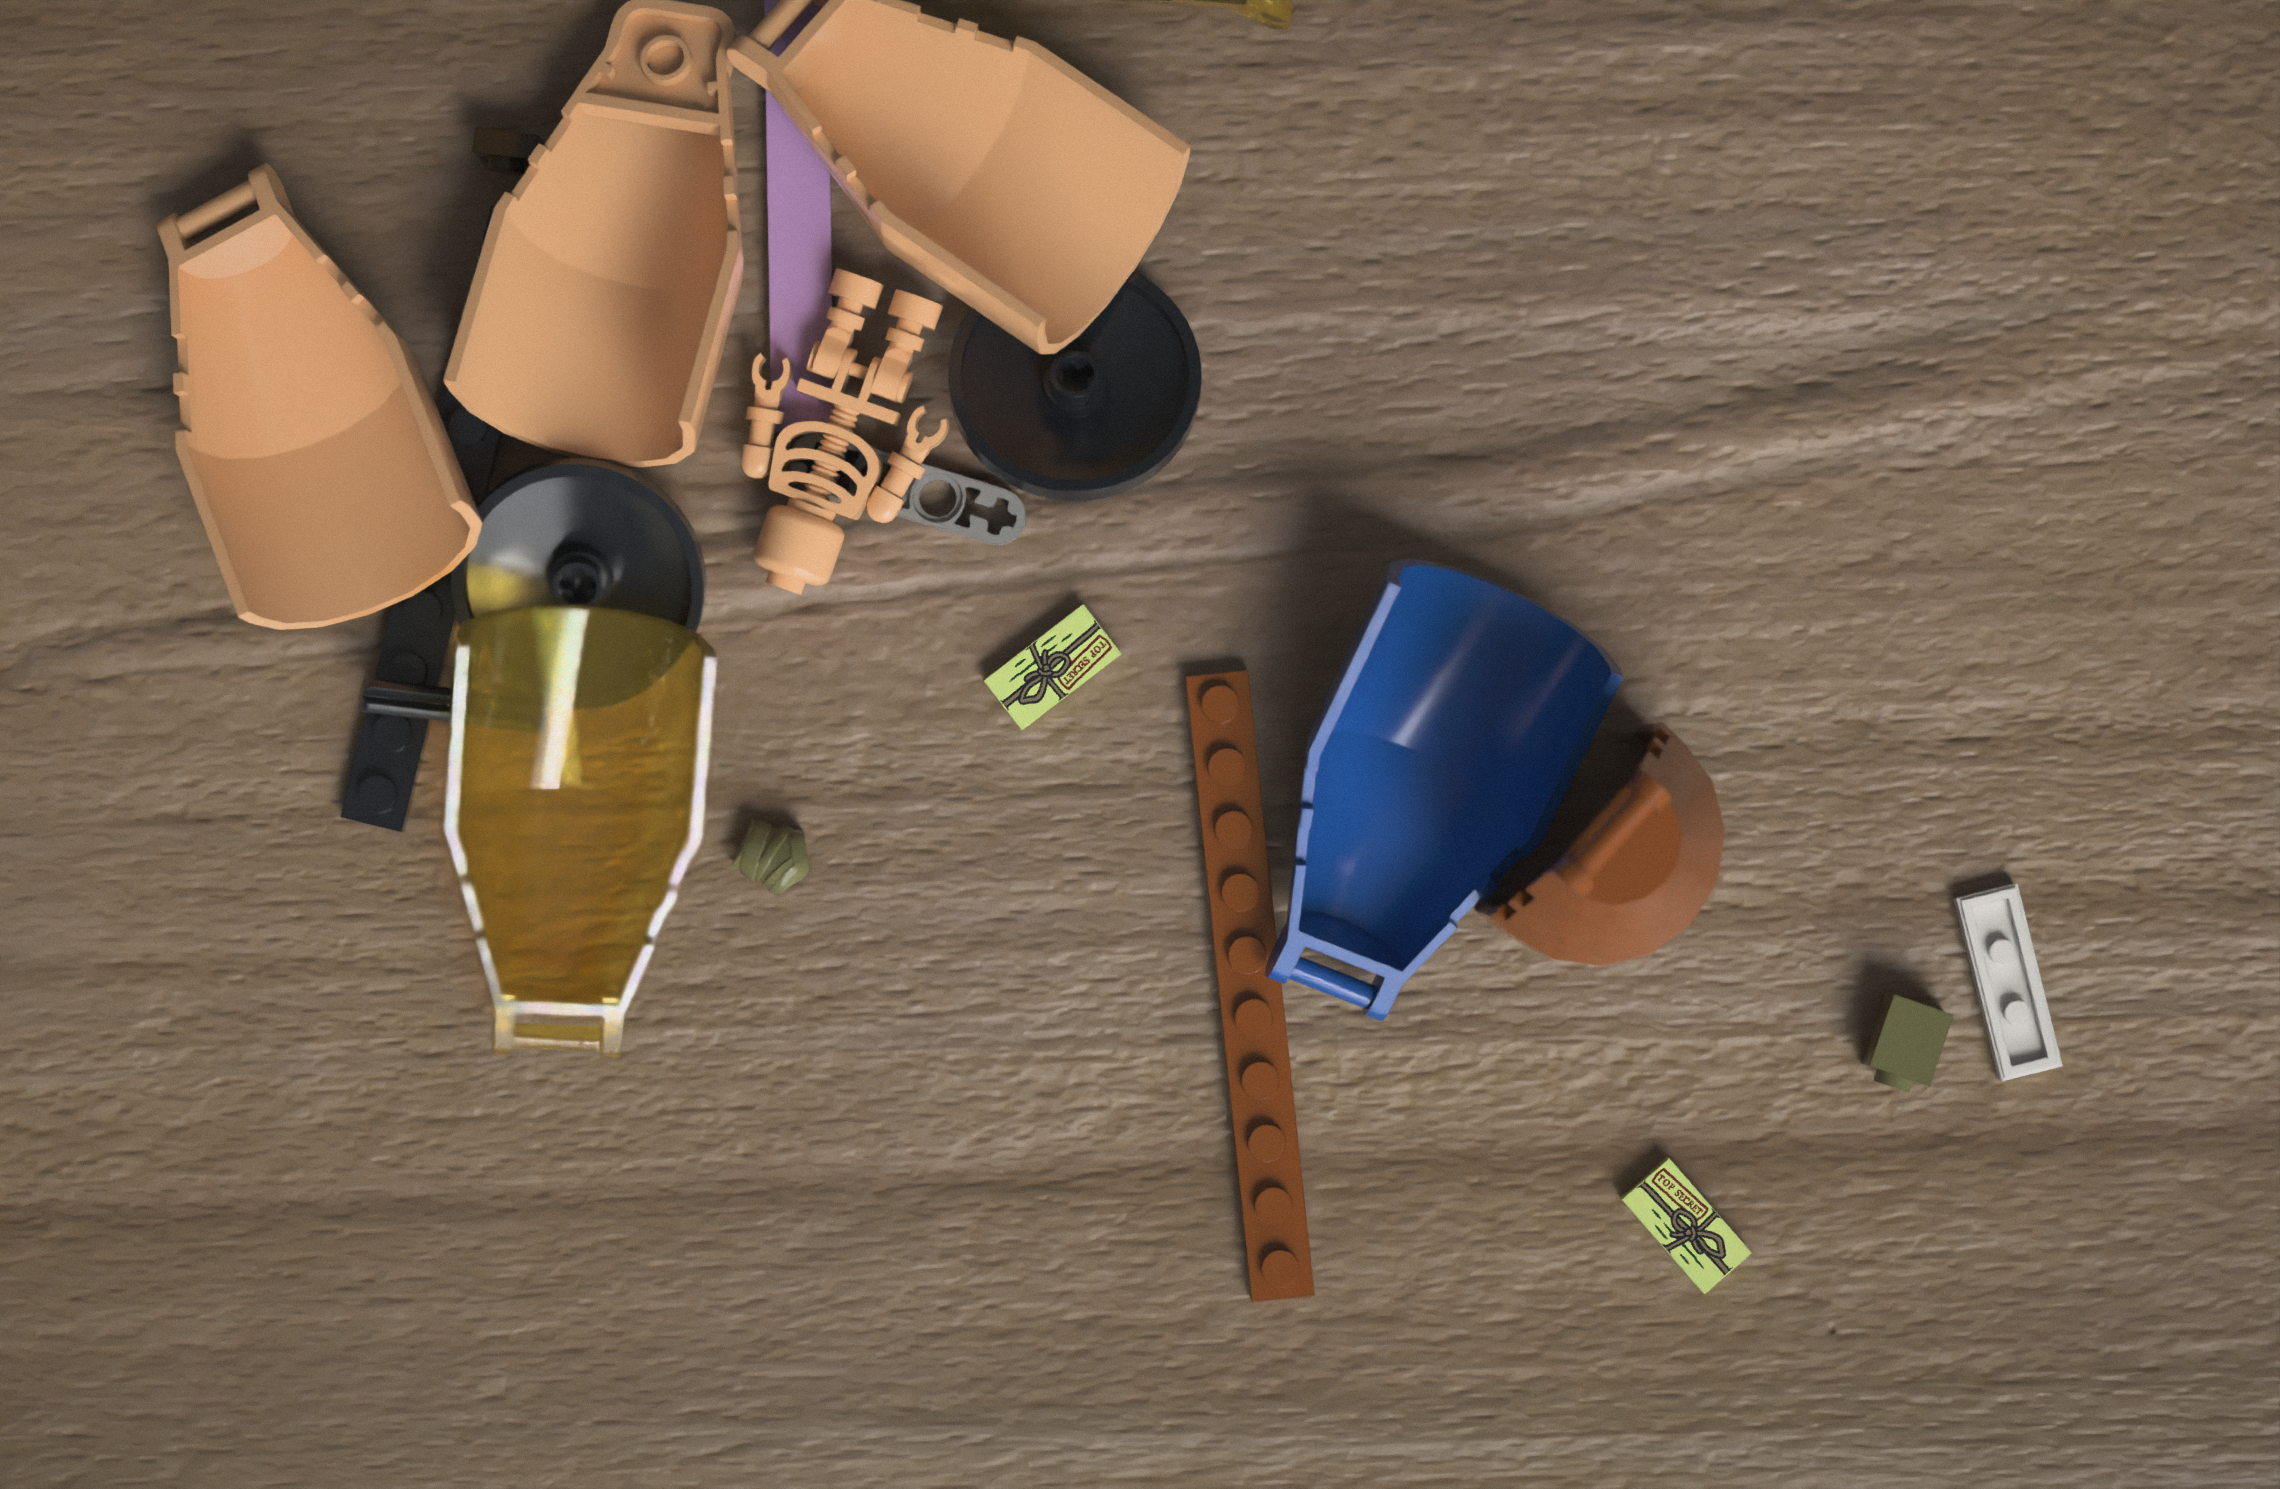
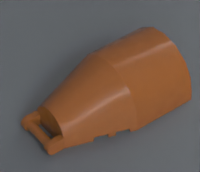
[1476,723,1725,966]

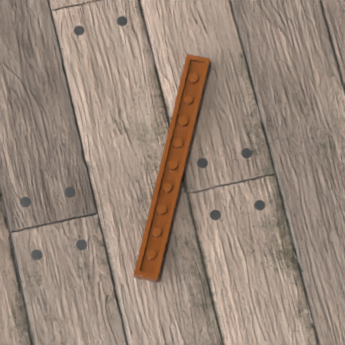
[1185,670,1315,1303]

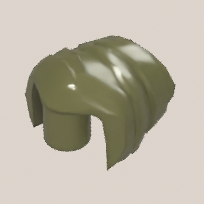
[731,819,810,895]

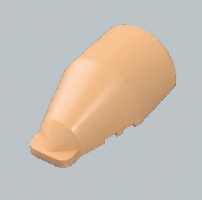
[443,0,744,468]

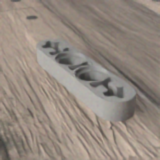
[789,433,1026,546]

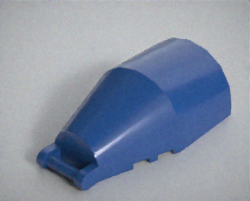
[1265,558,1623,1021]

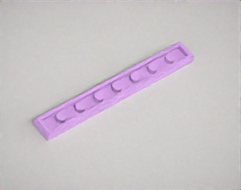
[764,0,835,433]

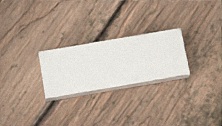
[1953,883,2063,1081]

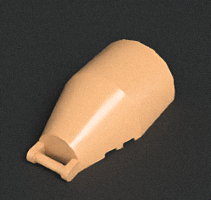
[726,0,1191,354]
[156,163,483,630]

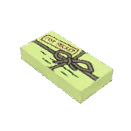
[984,604,1121,730]
[1620,1157,1751,1294]

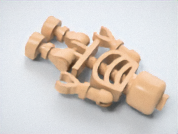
[741,268,949,595]

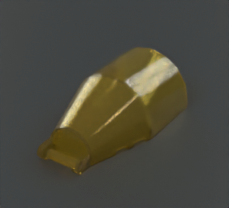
[443,605,717,1058]

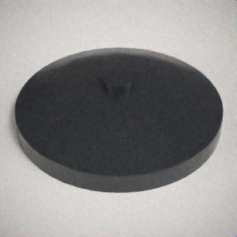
[948,272,1202,501]
[451,458,707,708]

